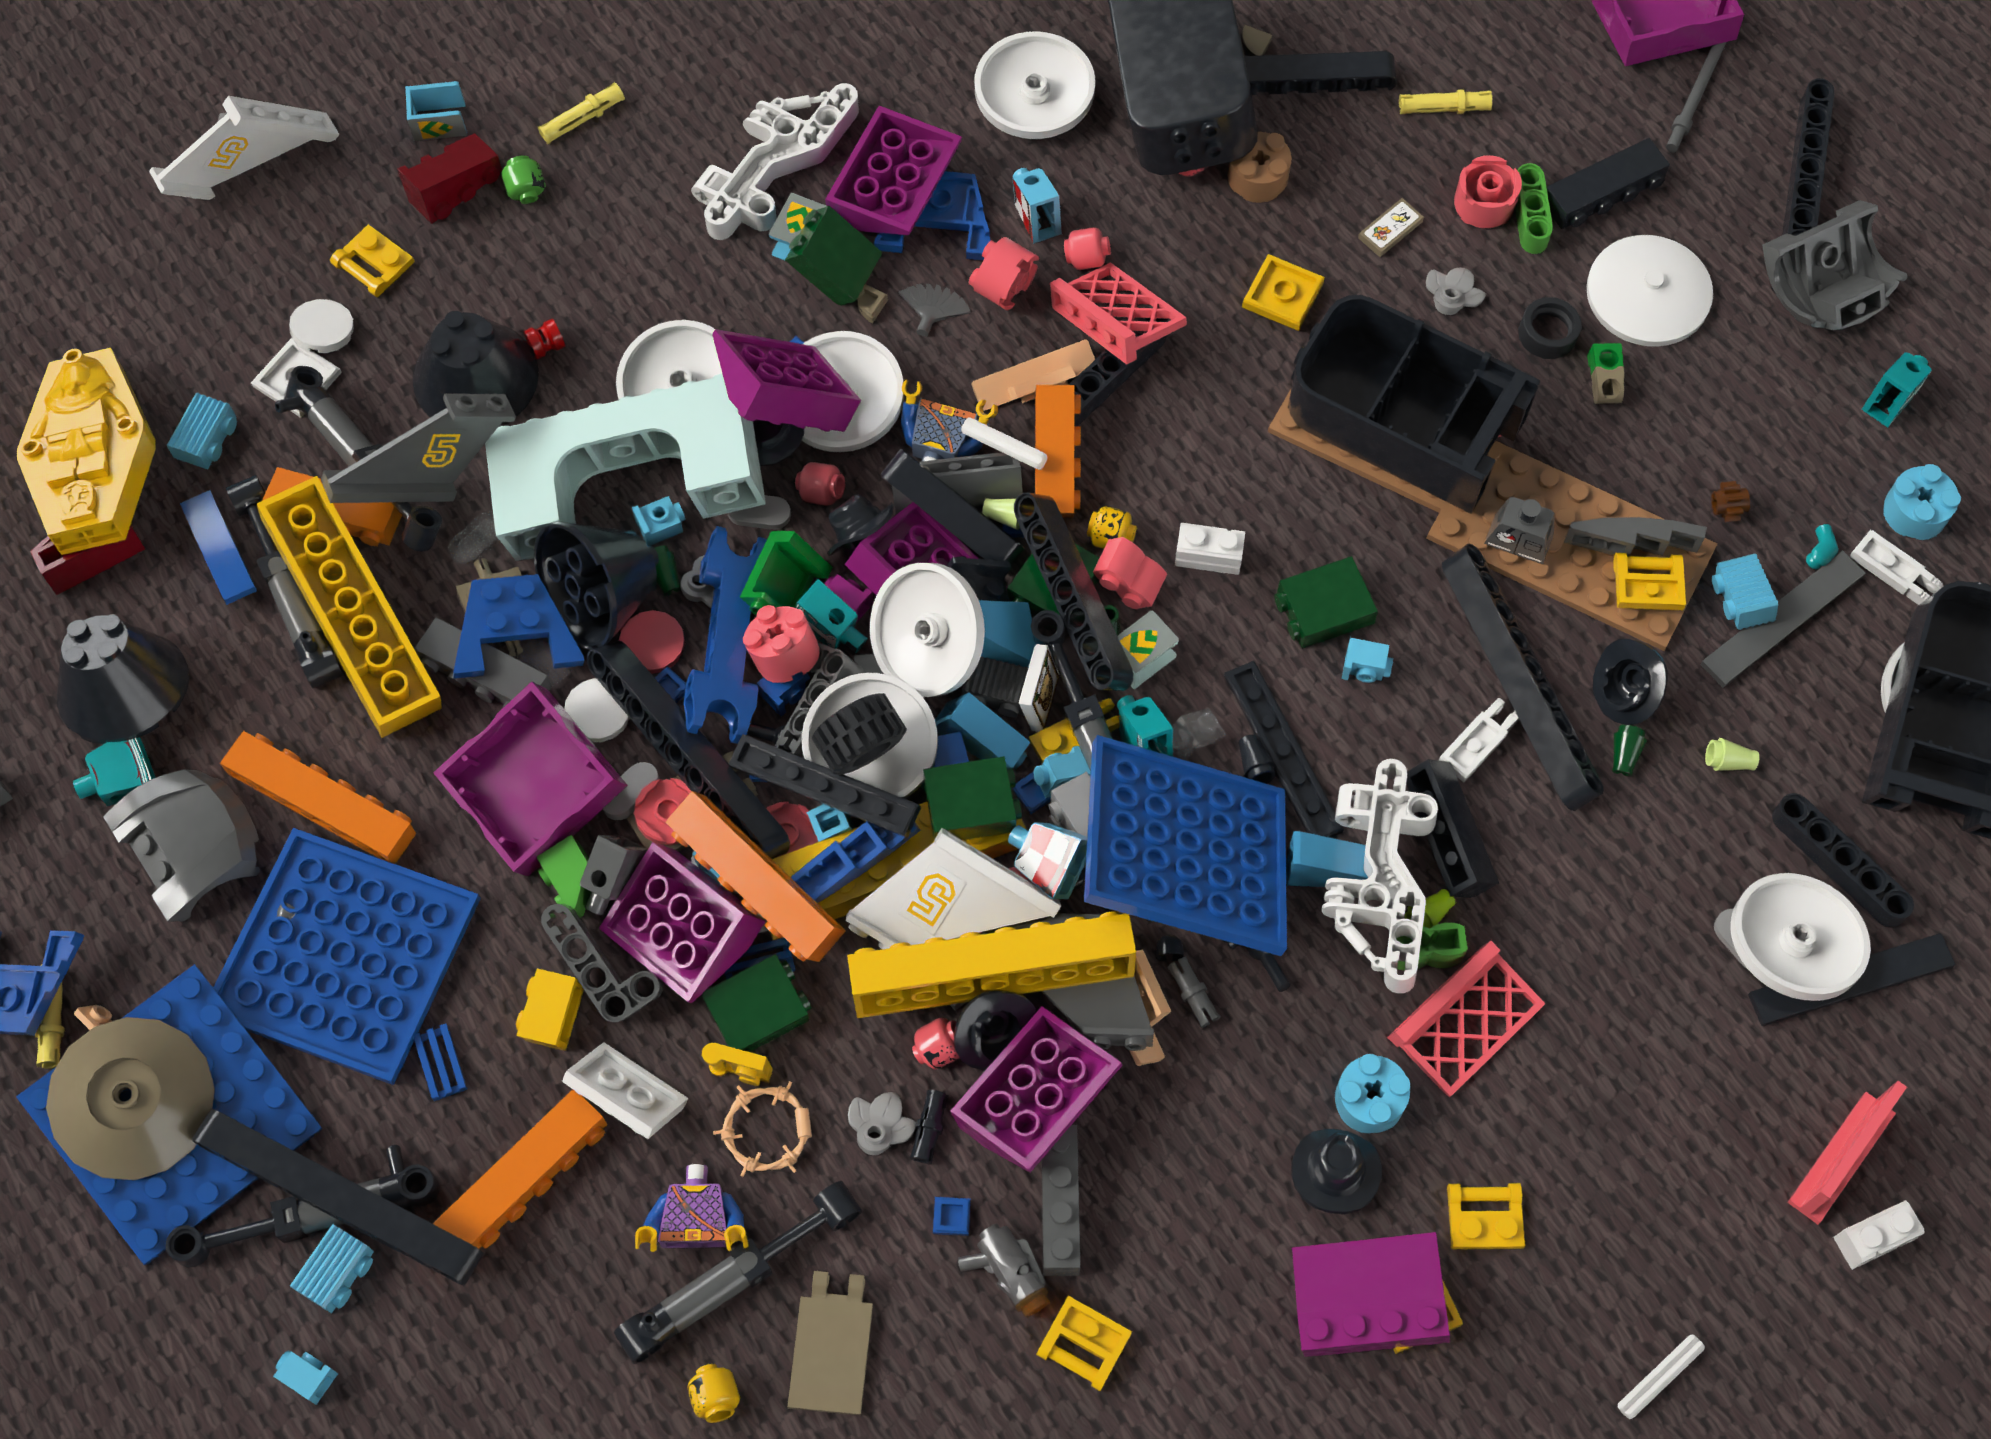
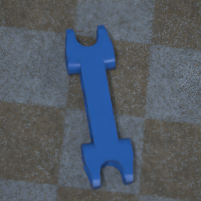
[683,526,767,744]

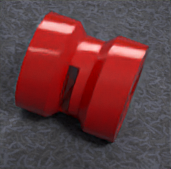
[523,319,565,359]

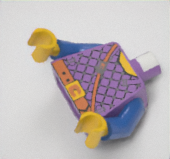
[635,1164,748,1252]

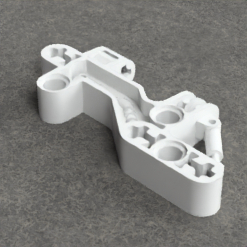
[691,83,859,240]
[1322,759,1438,994]

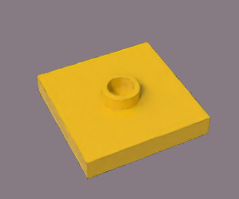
[1242,254,1325,331]

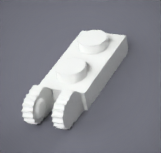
[1849,530,1943,605]
[1439,698,1519,782]

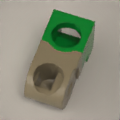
[1587,343,1625,404]

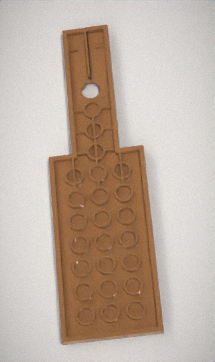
[1268,390,1717,651]

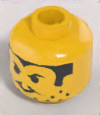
[1087,506,1137,549]
[687,1364,740,1423]

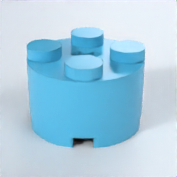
[1884,464,1961,540]
[1335,1054,1410,1133]

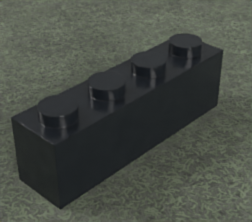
[1546,137,1670,229]
[1406,759,1499,898]

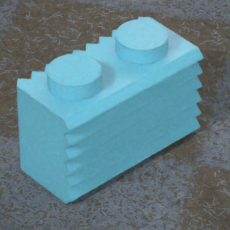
[167,393,237,470]
[1712,554,1778,630]
[290,1224,374,1314]

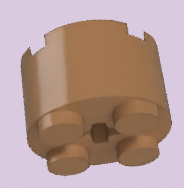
[1228,132,1292,203]

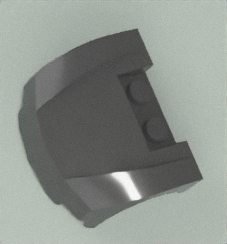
[1762,200,1907,330]
[103,769,260,921]

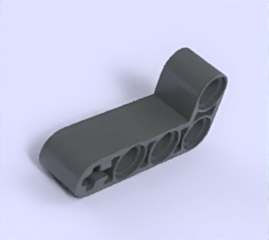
[774,643,864,758]
[541,904,664,1022]

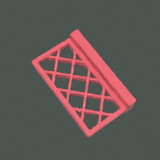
[1050,262,1187,364]
[1387,941,1545,1097]
[1787,1081,1907,1225]

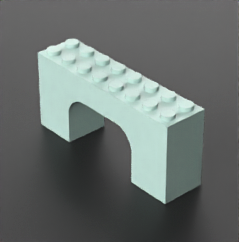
[485,374,766,561]

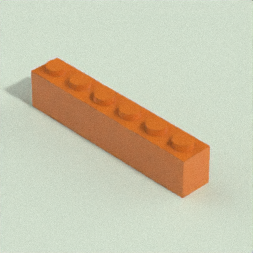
[220,731,416,864]
[666,791,846,962]
[433,1089,607,1249]

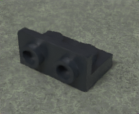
[947,556,1011,602]

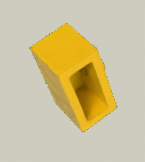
[516,968,584,1051]

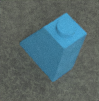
[979,600,1036,668]
[935,692,1030,769]
[1287,831,1368,887]

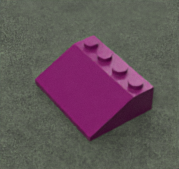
[825,106,962,235]
[712,329,861,432]
[845,502,1008,596]
[599,842,766,1003]
[950,1007,1123,1172]
[1292,1232,1451,1357]

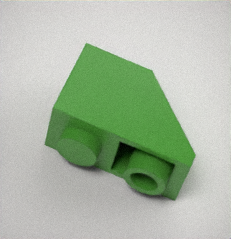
[537,835,591,918]

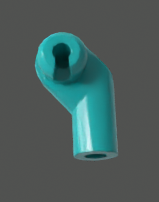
[1806,524,1839,569]

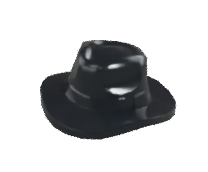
[753,419,805,466]
[827,493,894,557]
[1593,639,1668,725]
[954,990,1037,1071]
[1291,1129,1382,1215]

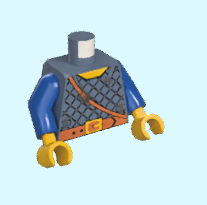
[901,380,998,461]

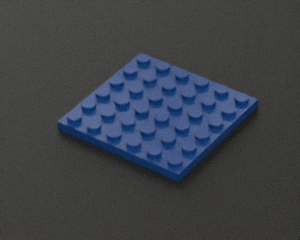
[1084,735,1287,956]
[213,828,481,1085]
[16,964,323,1265]

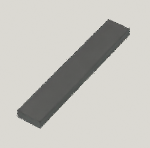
[1700,550,1866,688]

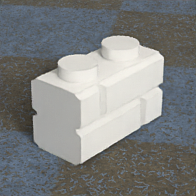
[1175,523,1245,575]
[1833,1200,1925,1270]

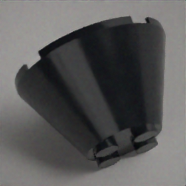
[413,311,539,425]
[534,522,659,650]
[57,614,189,744]

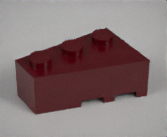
[397,133,502,224]
[30,523,145,595]

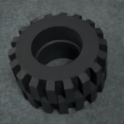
[812,693,907,775]

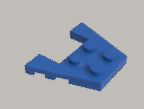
[874,171,991,260]
[453,574,584,679]
[0,930,84,1036]

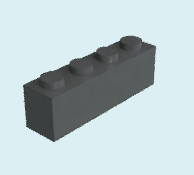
[892,452,1023,514]
[414,618,552,708]
[1041,1125,1080,1276]

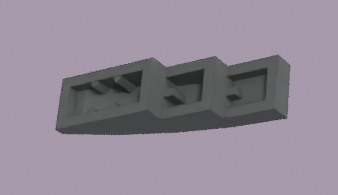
[1564,517,1707,556]

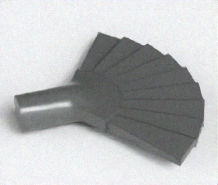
[898,283,971,337]

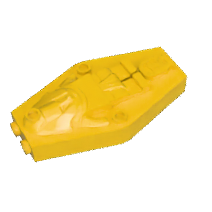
[17,348,156,555]

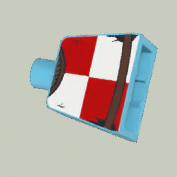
[1013,168,1062,244]
[1008,822,1087,899]

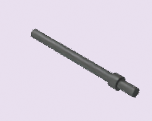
[1666,42,1727,152]

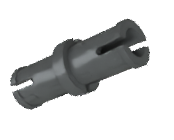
[1167,957,1221,1028]

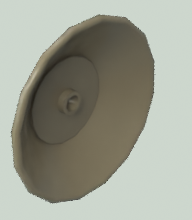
[46,1017,215,1180]

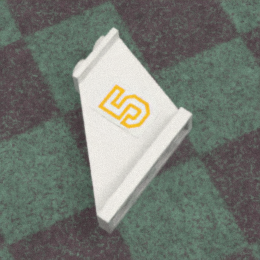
[149,96,339,200]
[846,828,1061,949]

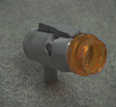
[958,1224,1050,1318]

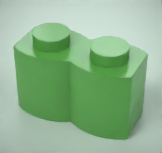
[1397,923,1468,970]

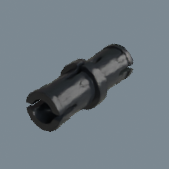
[910,1090,949,1165]

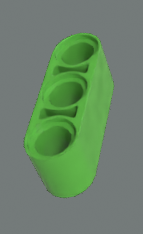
[1515,163,1553,254]

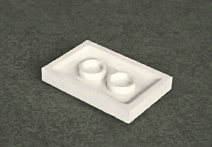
[562,1042,688,1139]

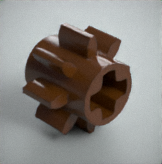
[1711,481,1750,522]

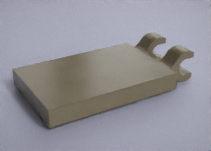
[787,1271,873,1416]

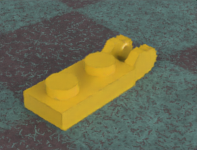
[1029,698,1119,764]

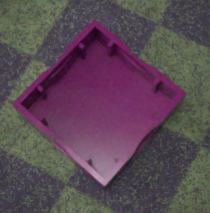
[1591,0,1744,66]
[434,682,628,876]

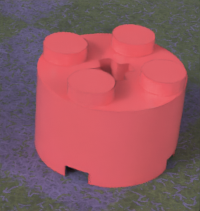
[1454,156,1522,228]
[968,237,1039,311]
[743,605,820,683]

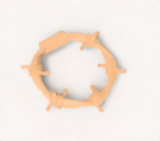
[713,1081,812,1177]

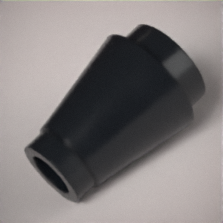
[1238,734,1276,784]

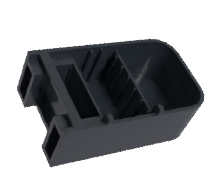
[1108,0,1258,175]
[1289,295,1540,514]
[1862,581,1991,839]

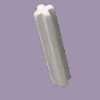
[961,418,1048,470]
[1617,1334,1705,1419]

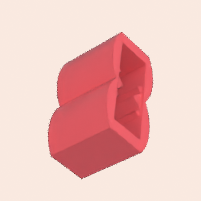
[1093,537,1167,609]

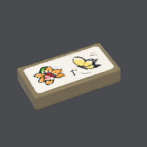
[1358,198,1424,257]

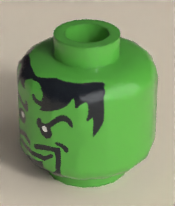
[502,156,546,204]

